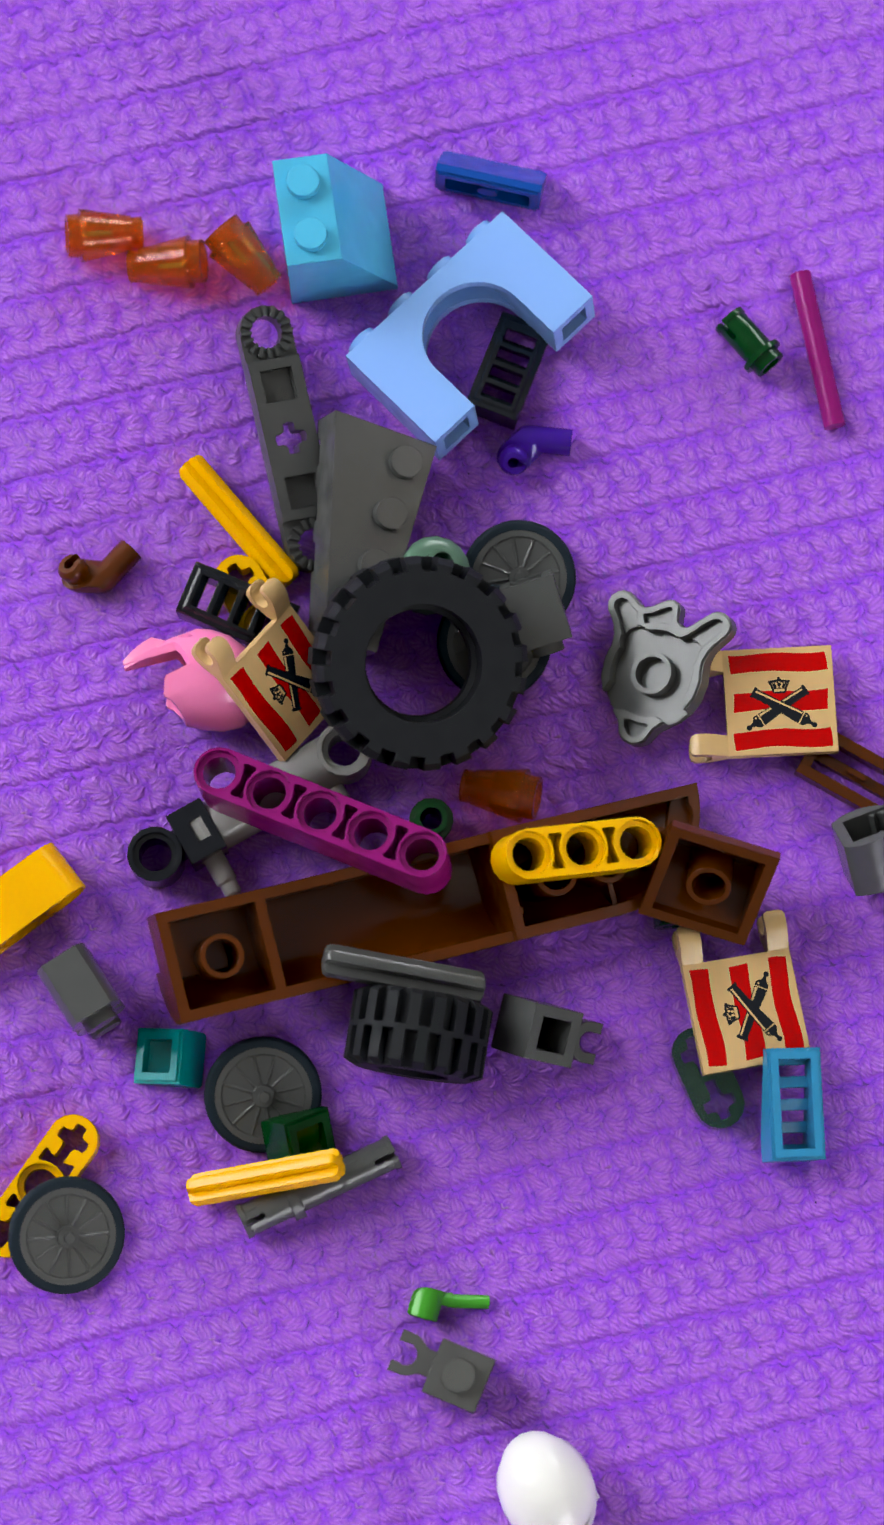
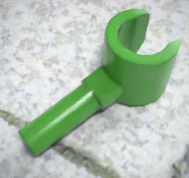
[408,1287,490,1322]

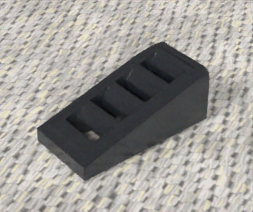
[467,311,548,430]
[176,562,300,646]

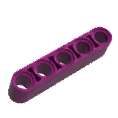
[193,747,452,895]

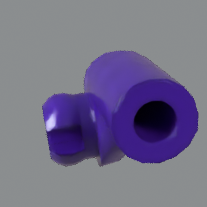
[497,425,572,475]

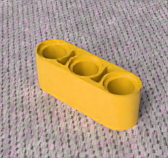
[490,817,662,885]
[0,843,86,954]

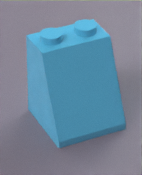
[272,153,398,304]

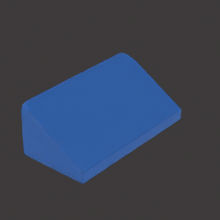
[435,151,547,211]

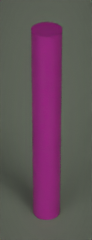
[789,270,846,430]

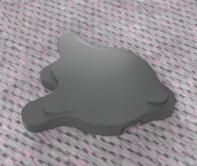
[601,590,737,747]

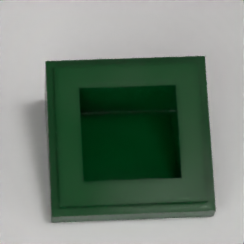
[261,1106,336,1160]

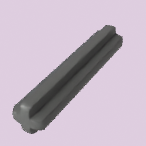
[321,944,486,1002]

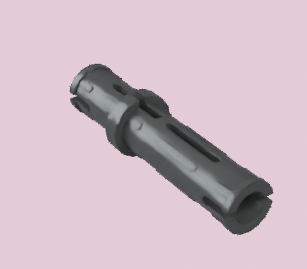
[235,1135,402,1239]

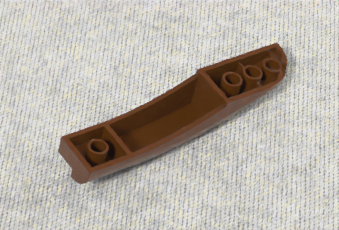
[147,783,700,1025]

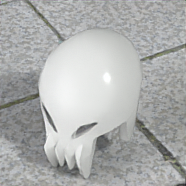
[496,1431,600,1525]

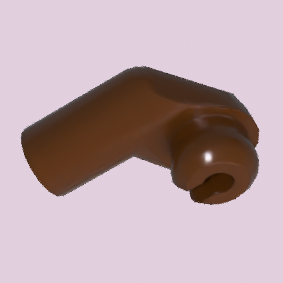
[58,540,141,593]

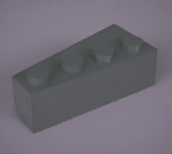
[309,410,437,657]

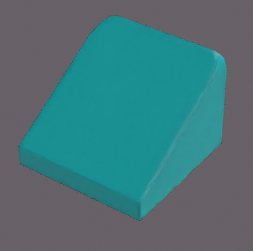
[133,1028,206,1088]

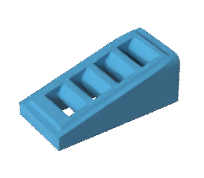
[761,1047,826,1163]

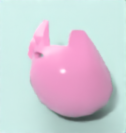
[122,629,249,732]

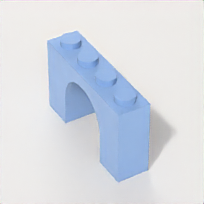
[346,211,595,460]

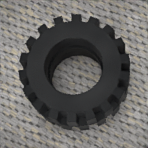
[344,985,493,1084]

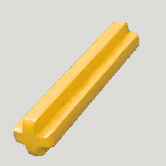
[179,455,299,587]
[186,1148,345,1207]

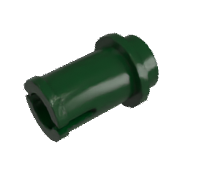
[715,307,783,377]
[409,798,453,840]

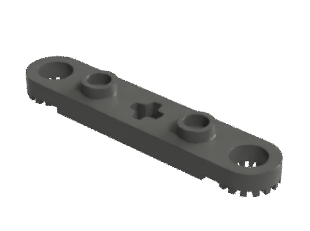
[236,305,320,574]

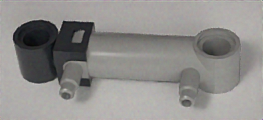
[127,726,372,897]

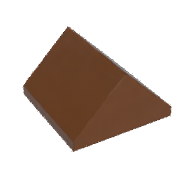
[638,820,781,946]

